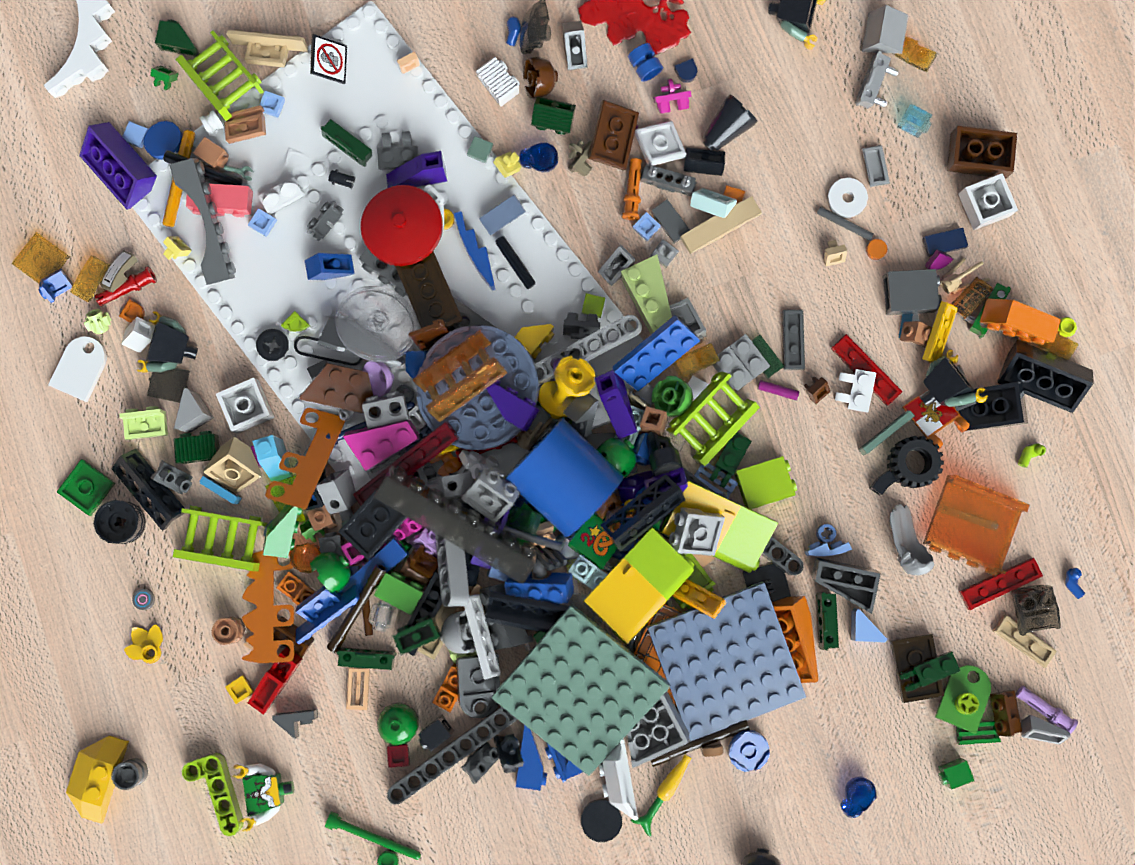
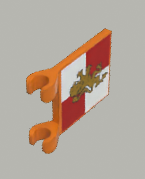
[902,390,970,450]

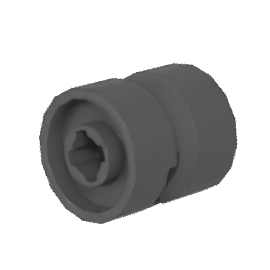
[112,758,148,790]

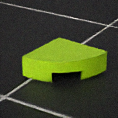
[281,311,310,332]

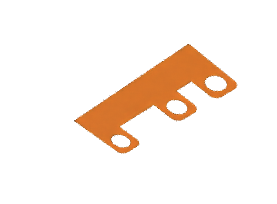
[265,408,346,510]

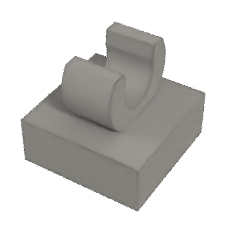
[650,239,679,268]

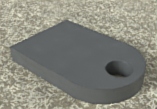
[456,653,500,718]

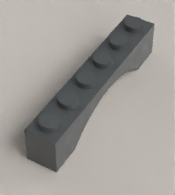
[169,158,236,285]

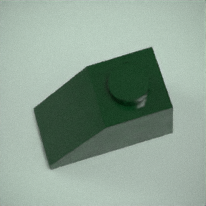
[155,19,200,57]

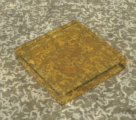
[11,232,70,284]

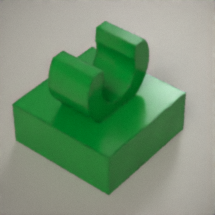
[150,66,179,91]

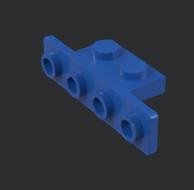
[296,584,359,644]

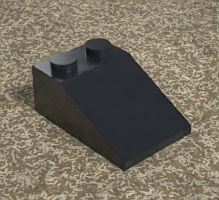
[959,382,1028,431]

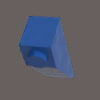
[516,725,547,791]

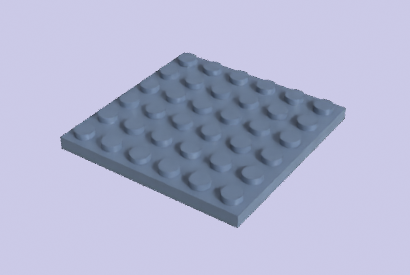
[647,581,806,741]

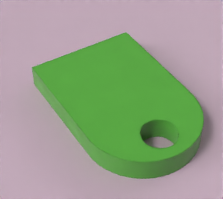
[935,665,991,734]

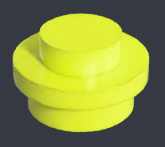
[1057,317,1077,337]

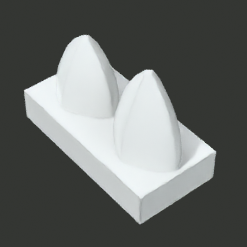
[258,177,304,215]

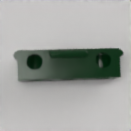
[321,119,372,167]
[816,592,839,651]
[337,647,397,670]

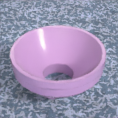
[362,360,394,397]

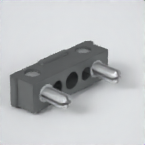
[640,164,697,196]

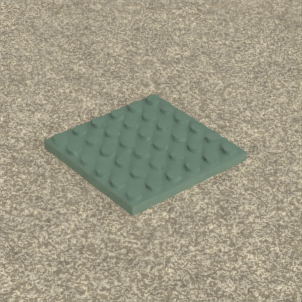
[491,604,670,776]

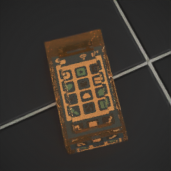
[951,277,993,319]

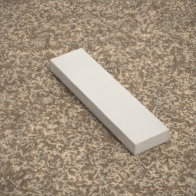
[464,594,501,680]

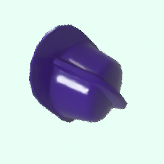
[617,471,654,503]

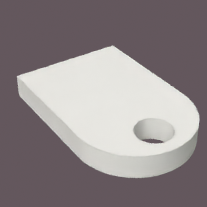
[48,337,107,402]

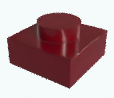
[387,744,410,768]

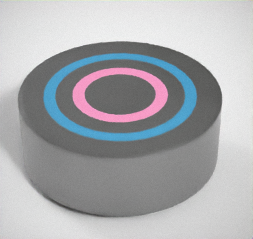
[132,589,155,610]

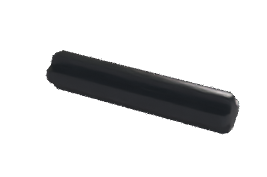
[495,236,536,289]

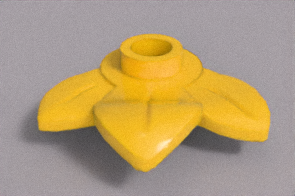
[124,625,163,664]

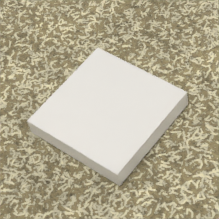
[635,121,686,167]

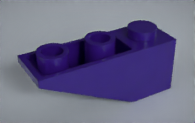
[386,151,447,188]
[595,370,638,439]
[480,376,539,432]

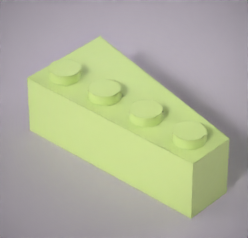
[621,255,672,334]

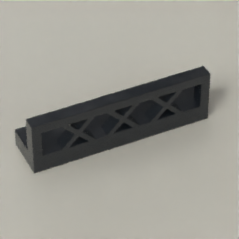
[112,449,185,531]
[600,474,686,551]
[485,591,569,633]

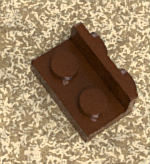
[990,690,1022,737]

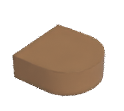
[701,744,724,757]

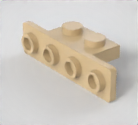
[227,30,308,67]

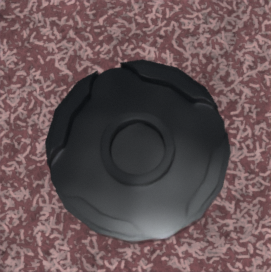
[581,799,622,842]

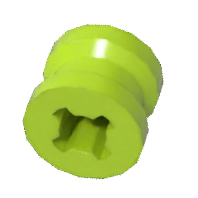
[955,693,979,714]

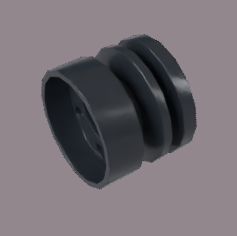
[93,500,146,544]

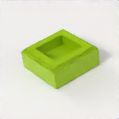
[581,293,605,318]

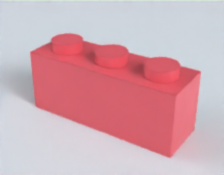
[186,184,253,217]

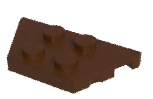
[298,363,377,416]

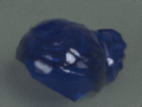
[518,142,558,173]
[841,776,877,818]

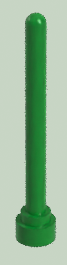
[324,811,421,860]

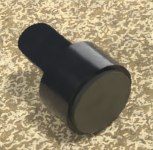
[647,432,683,477]

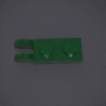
[709,432,752,488]
[899,651,960,692]

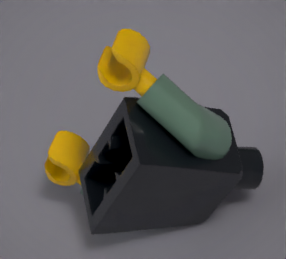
[768,0,826,49]
[137,311,198,373]
[920,349,988,407]

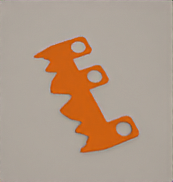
[241,551,294,663]

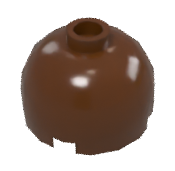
[523,57,558,98]

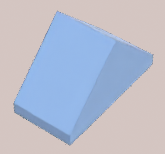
[851,608,888,642]

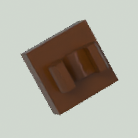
[804,377,831,404]

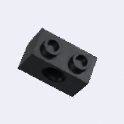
[418,715,454,752]

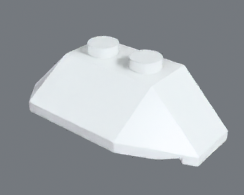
[599,738,638,820]

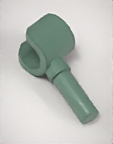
[224,165,254,181]

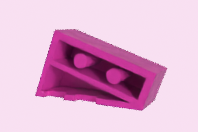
[343,418,420,471]

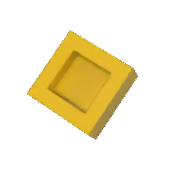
[225,675,254,704]

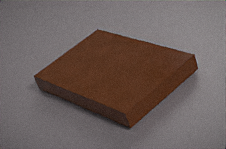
[588,100,639,171]

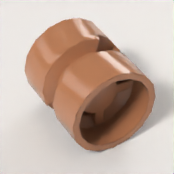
[211,617,245,645]

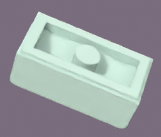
[690,188,737,218]

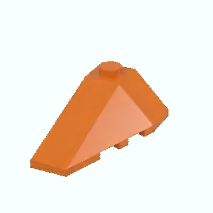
[772,596,819,683]

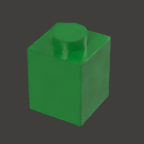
[938,758,975,790]

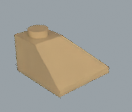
[203,437,262,494]

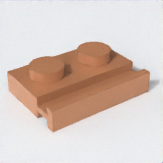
[224,105,266,144]

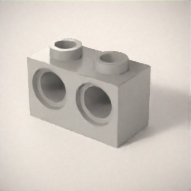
[362,391,409,429]

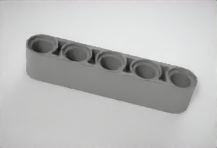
[434,505,469,606]

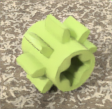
[84,309,111,334]

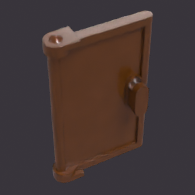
[408,319,450,351]

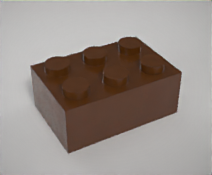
[947,126,1017,179]

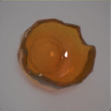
[290,542,321,574]

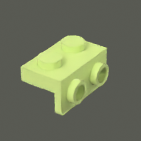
[119,406,168,440]

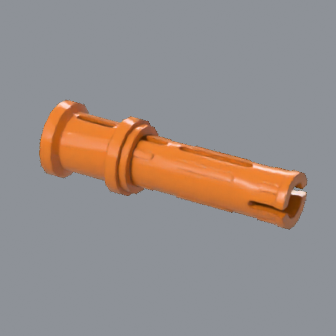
[622,158,642,221]

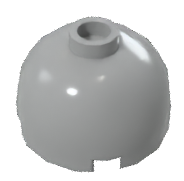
[441,611,476,654]

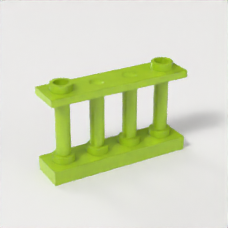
[175,30,264,121]
[666,371,760,466]
[172,505,268,571]

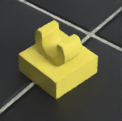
[493,151,522,178]
[163,236,192,260]

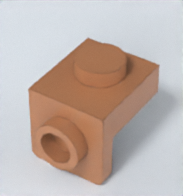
[900,321,932,348]

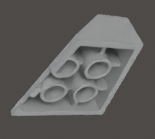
[627,691,690,768]

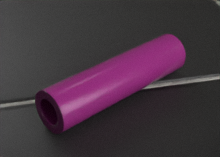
[758,380,800,401]

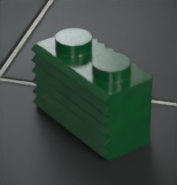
[531,96,576,135]
[173,431,220,464]

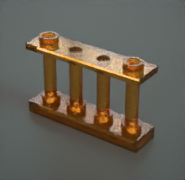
[413,330,507,422]

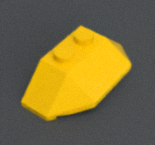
[66,735,129,823]

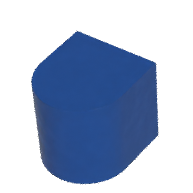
[504,418,624,537]

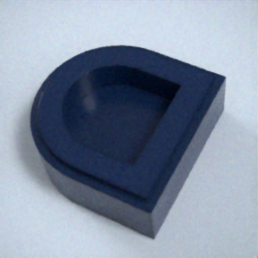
[674,58,698,83]

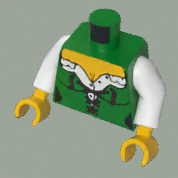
[232,764,294,831]

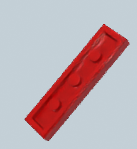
[830,334,903,406]
[959,558,1043,610]

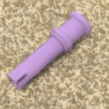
[1016,685,1078,734]

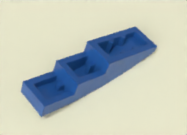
[454,211,496,291]

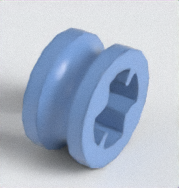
[816,524,836,543]

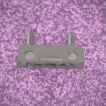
[855,51,899,109]

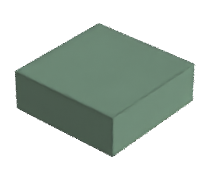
[467,136,493,163]

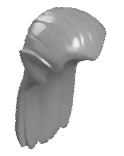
[889,504,935,576]

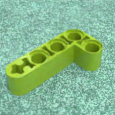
[182,753,244,836]

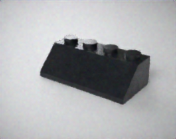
[997,340,1094,413]

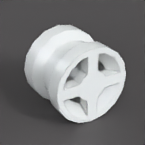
[200,110,224,135]

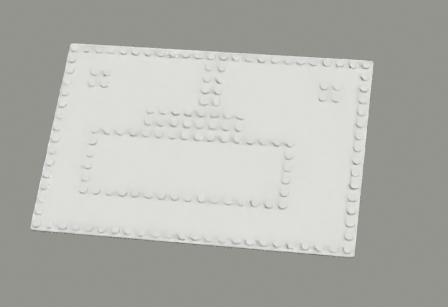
[132,1,644,561]

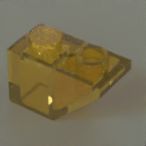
[673,343,720,380]

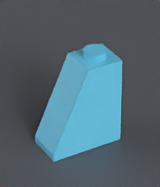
[253,435,293,482]

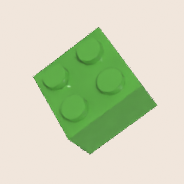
[374,571,425,615]

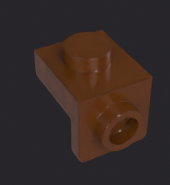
[409,544,438,580]

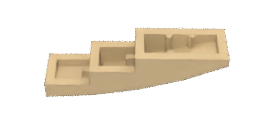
[680,196,762,254]

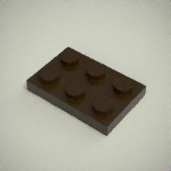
[890,634,944,703]

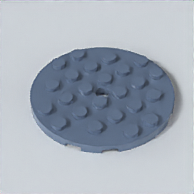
[416,325,539,450]

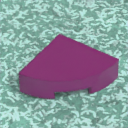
[924,250,954,270]

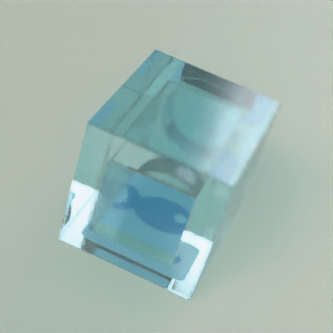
[897,104,932,138]

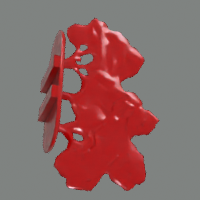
[578,0,691,55]

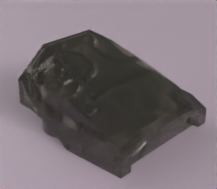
[520,0,551,54]
[1010,585,1061,636]

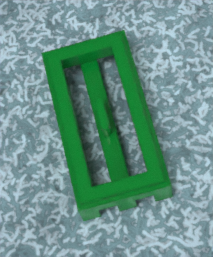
[956,721,1001,745]

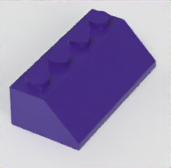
[79,122,157,210]

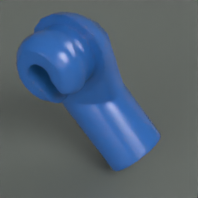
[506,16,521,47]
[1065,568,1085,599]

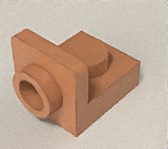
[307,506,338,531]

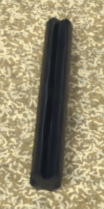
[163,151,243,186]

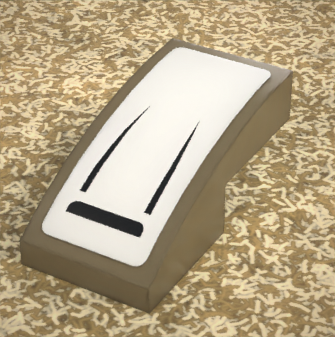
[100,250,138,293]

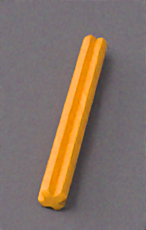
[163,130,195,227]

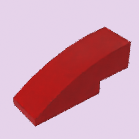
[247,647,303,715]

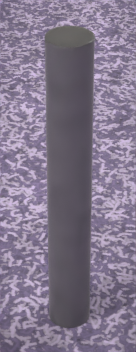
[503,526,564,551]

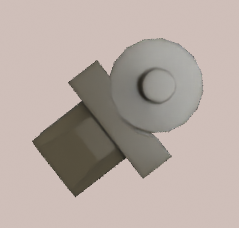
[568,140,596,176]

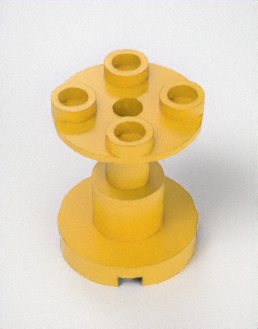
[537,356,596,419]

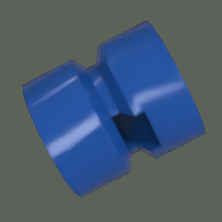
[628,43,663,82]

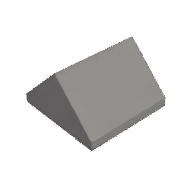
[862,5,909,54]
[174,388,214,433]

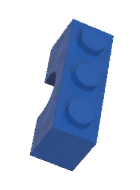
[505,571,574,604]

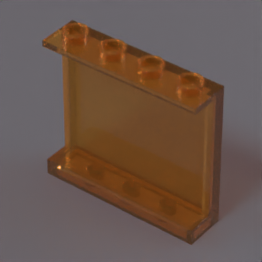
[923,475,1030,576]

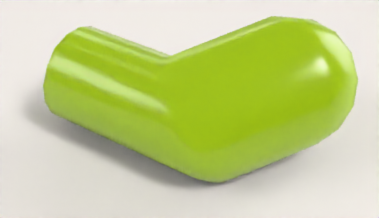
[1018,443,1046,468]

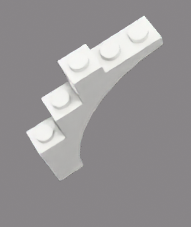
[44,0,115,98]

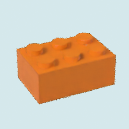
[980,299,1061,345]

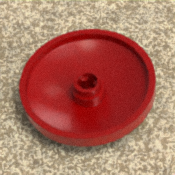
[361,185,443,266]

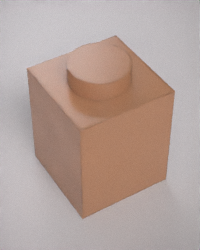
[193,137,229,170]
[640,406,668,436]

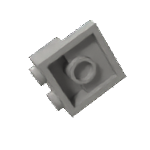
[670,298,706,345]
[712,334,770,391]
[461,468,520,523]
[669,507,725,556]

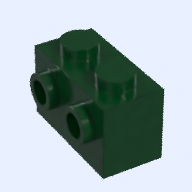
[392,616,442,655]

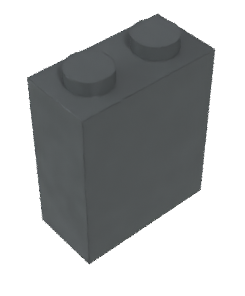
[883,269,942,315]

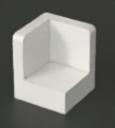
[122,317,155,352]

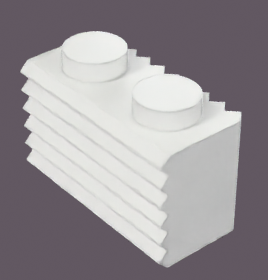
[476,57,520,107]

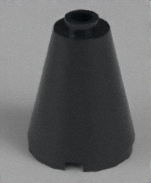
[703,94,758,151]

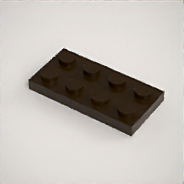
[395,251,463,328]

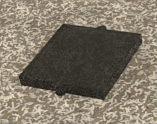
[147,368,190,403]

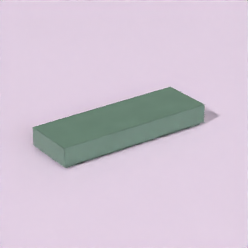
[859,411,914,456]

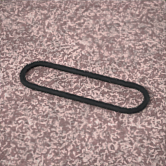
[294,336,363,366]

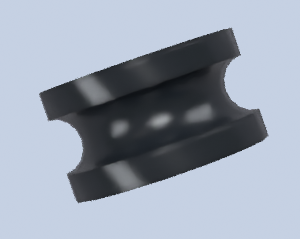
[396,385,414,404]

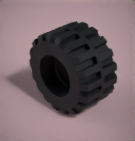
[887,436,944,488]

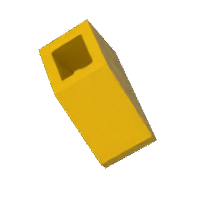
[514,324,555,359]

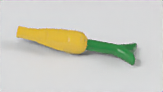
[631,754,692,837]

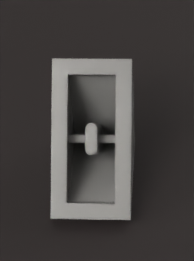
[598,245,635,286]

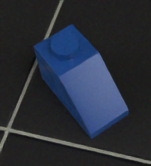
[304,253,355,280]

